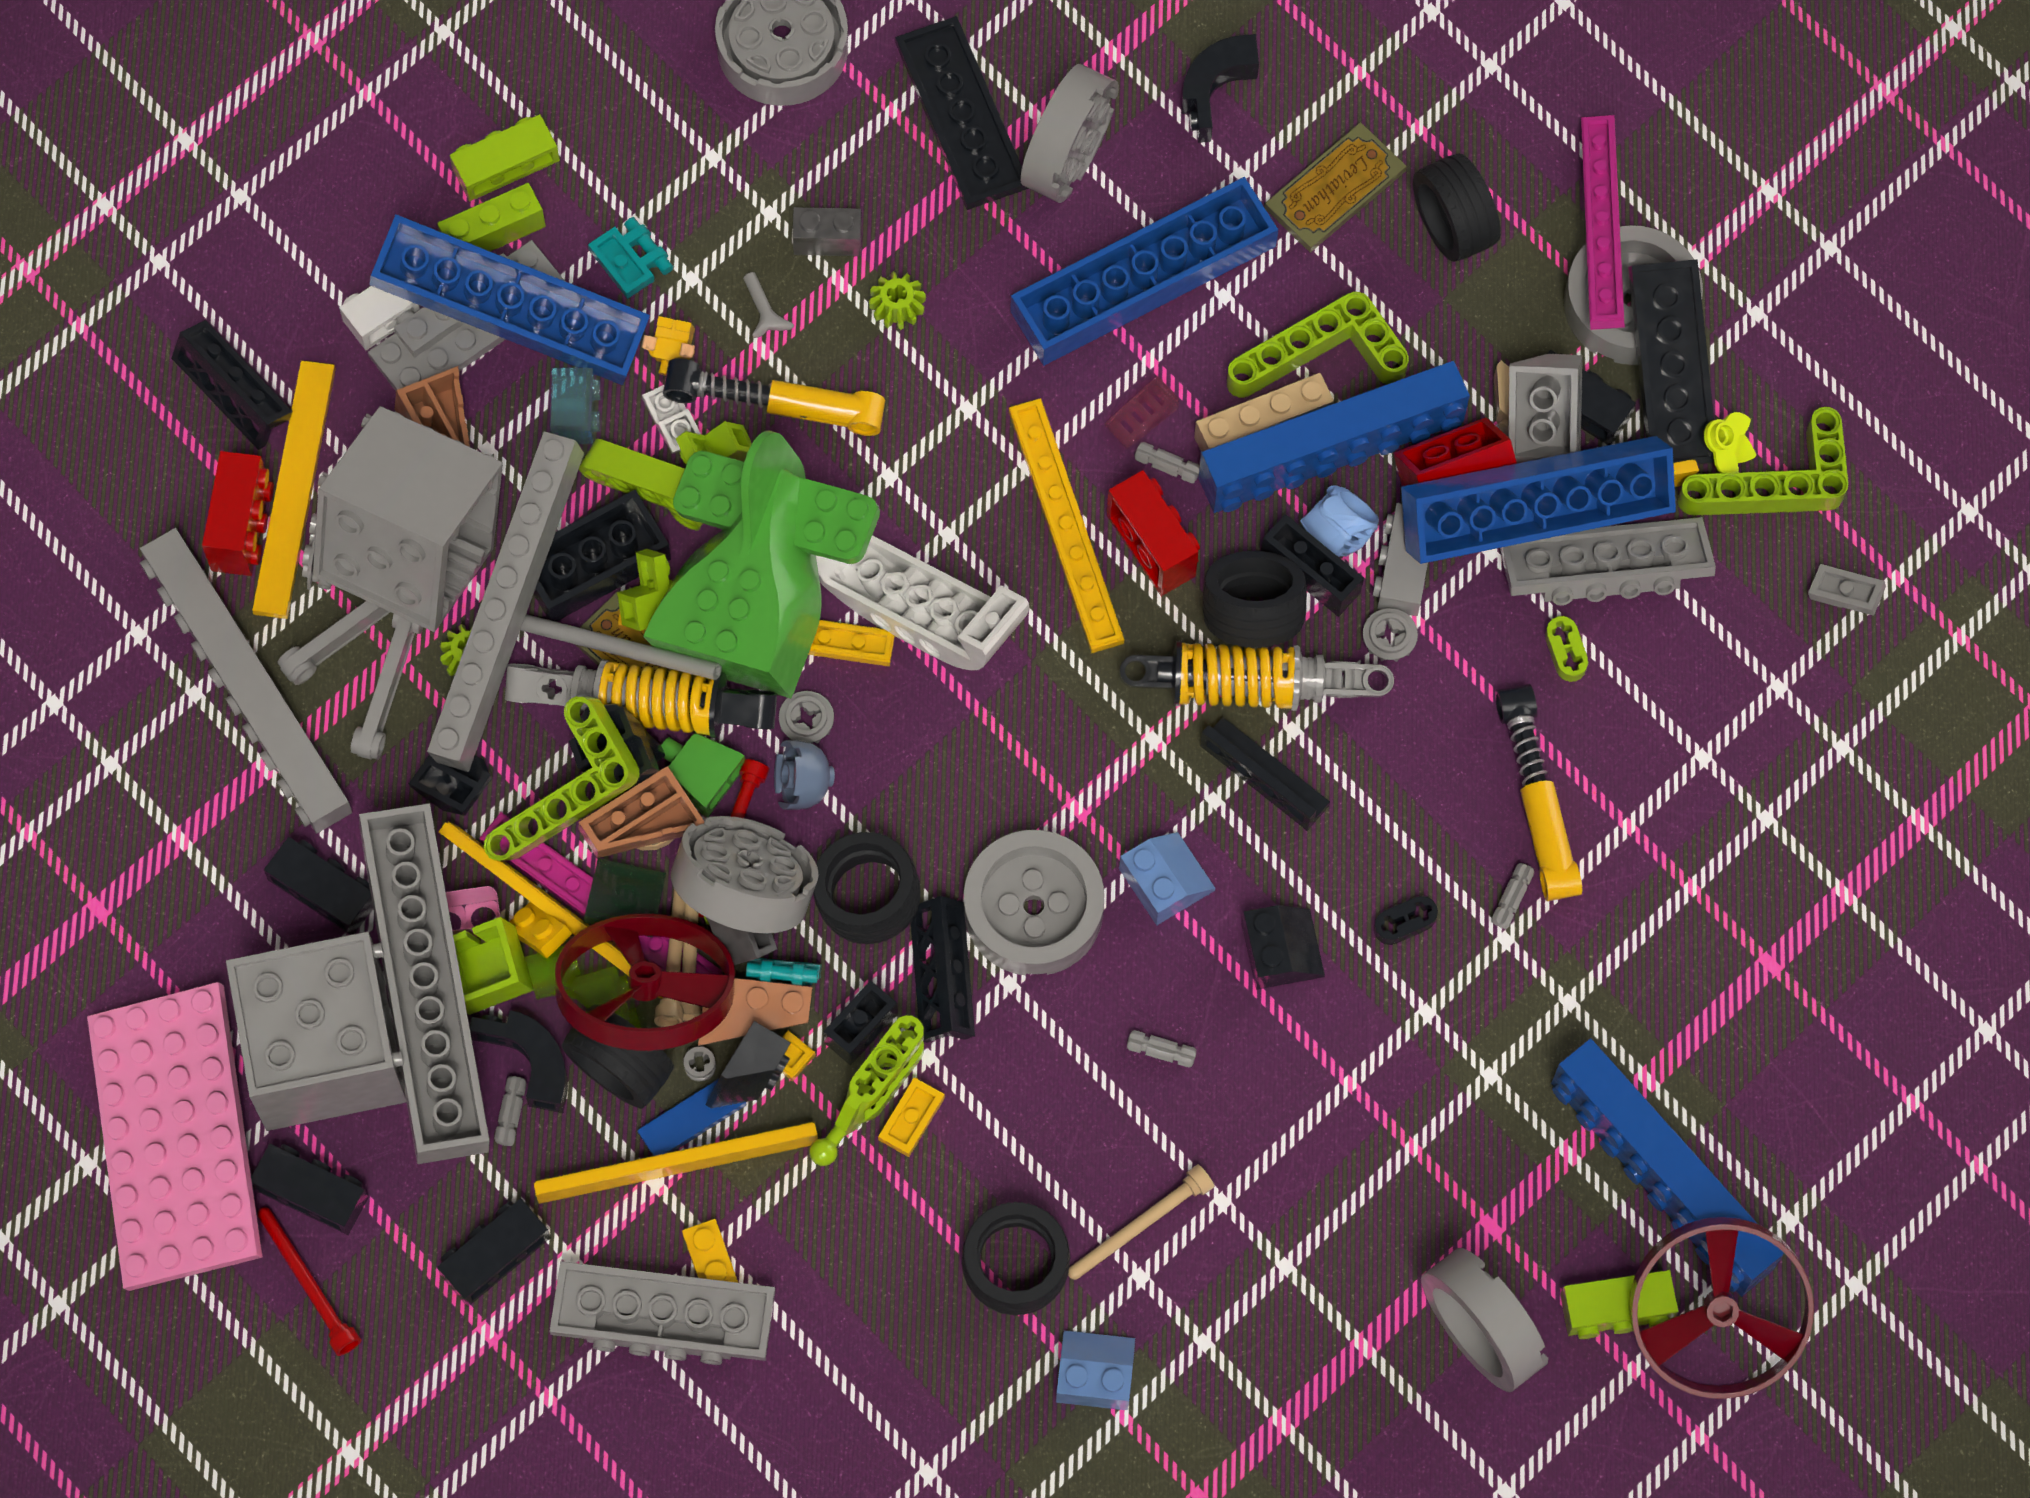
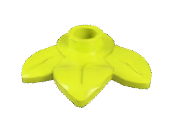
[1704,412,1756,473]

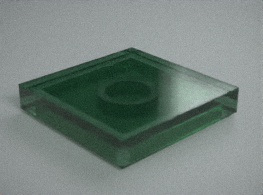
[583,858,666,938]

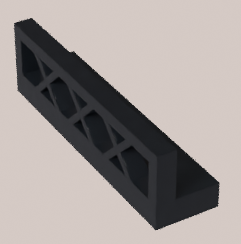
[171,320,293,450]
[1200,717,1330,831]
[911,896,975,1043]

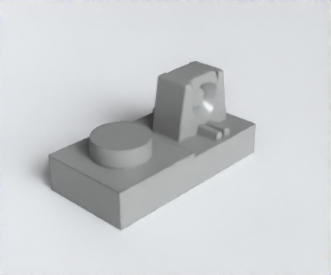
[1808,564,1886,616]

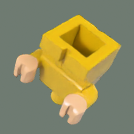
[641,316,695,376]

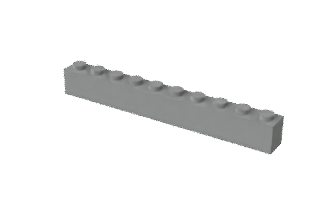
[427,431,584,772]
[139,528,352,834]

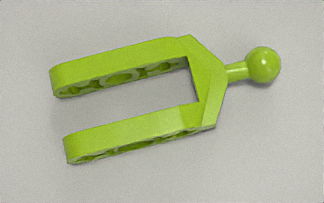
[809,1015,924,1166]

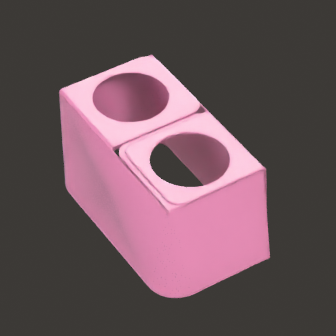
[446,886,500,937]

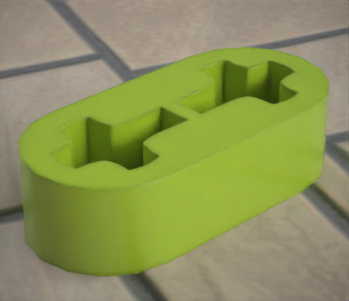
[1545,616,1588,682]

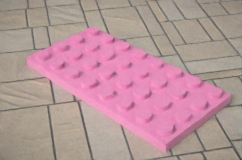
[87,982,262,1291]

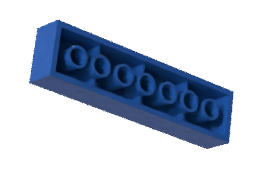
[1011,176,1278,366]
[369,214,650,385]
[1198,361,1470,513]
[1401,436,1676,564]
[1551,1038,1784,1297]

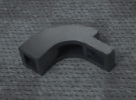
[1181,34,1259,143]
[469,1010,568,1113]

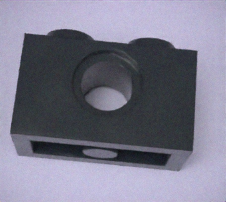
[823,980,898,1066]

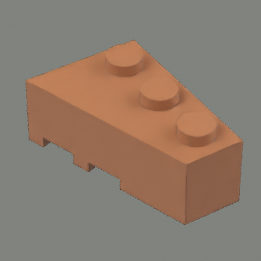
[394,366,470,447]
[578,766,704,858]
[698,978,812,1046]

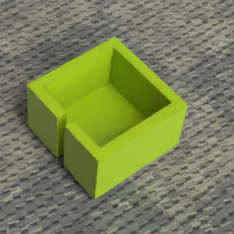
[453,917,534,1015]

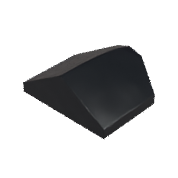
[408,755,492,816]

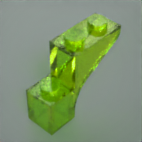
[524,945,641,1028]

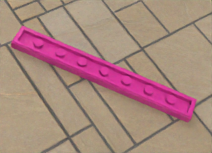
[1581,115,1625,330]
[479,812,723,975]

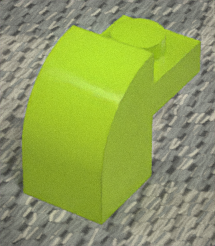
[676,421,752,465]
[617,549,673,631]

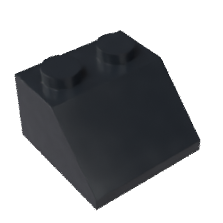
[1241,905,1325,990]
[705,1021,791,1108]

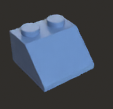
[1119,832,1216,926]
[1056,1330,1135,1410]

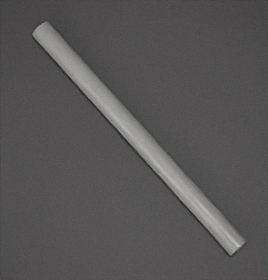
[520,614,722,680]

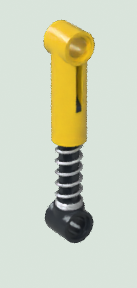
[663,358,885,436]
[1495,684,1582,901]

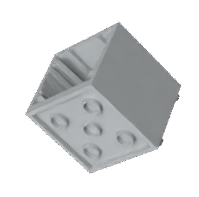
[313,406,503,633]
[226,932,406,1131]

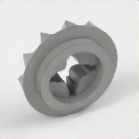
[1363,608,1418,662]
[779,691,834,743]

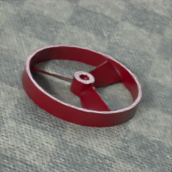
[555,914,735,1051]
[1629,1217,1814,1399]

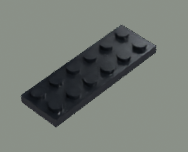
[895,16,1029,210]
[1628,259,1714,464]

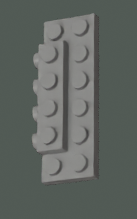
[368,240,566,391]
[1500,517,1716,605]
[549,1261,775,1365]

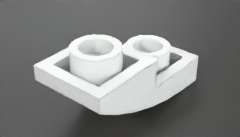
[642,385,701,454]

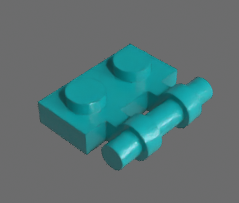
[588,217,673,299]
[746,958,822,986]

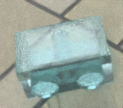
[550,368,601,444]

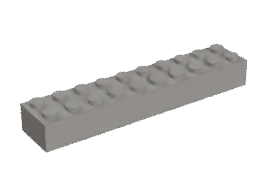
[359,803,489,1164]

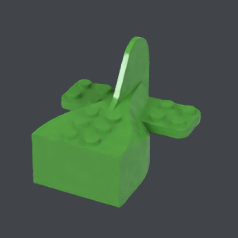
[643,431,880,699]

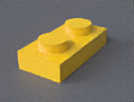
[509,902,572,958]
[878,1077,945,1157]
[682,1219,738,1283]

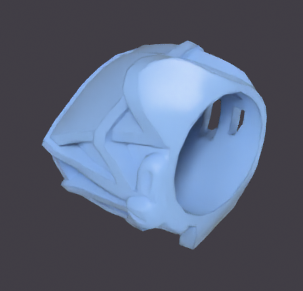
[1300,485,1379,557]

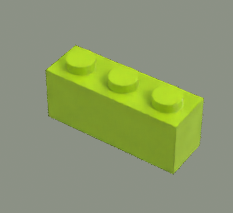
[450,114,560,202]
[437,182,546,252]
[1560,1270,1679,1339]

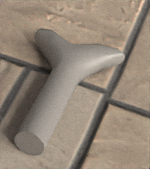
[743,272,794,338]

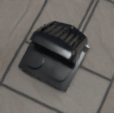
[568,704,665,806]

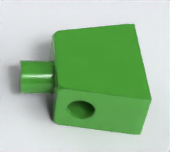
[661,734,745,818]

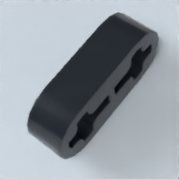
[1374,896,1438,945]

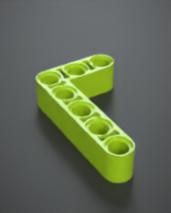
[1227,292,1409,398]
[1677,407,1848,515]
[484,696,640,861]

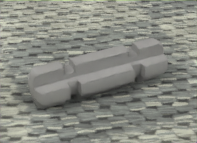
[1135,442,1200,483]
[1491,863,1534,929]
[1127,1030,1196,1068]
[494,1076,527,1146]

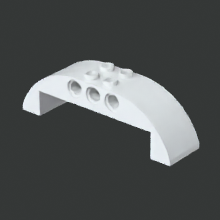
[816,535,1029,670]

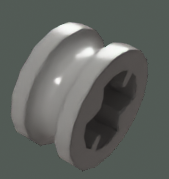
[684,1046,716,1082]

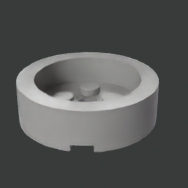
[715,0,849,106]
[1021,64,1119,203]
[1564,226,1703,365]
[671,816,819,933]
[964,830,1104,976]
[1421,1248,1548,1392]

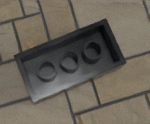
[533,490,671,622]

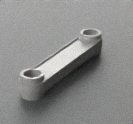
[278,601,390,685]
[351,614,423,760]

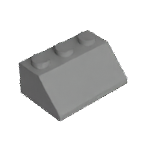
[1509,354,1583,463]

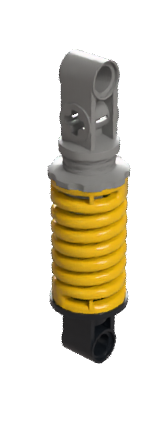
[1119,640,1394,711]
[505,659,777,738]

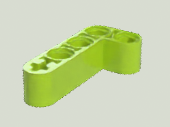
[579,439,703,531]

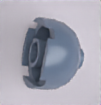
[774,740,835,810]

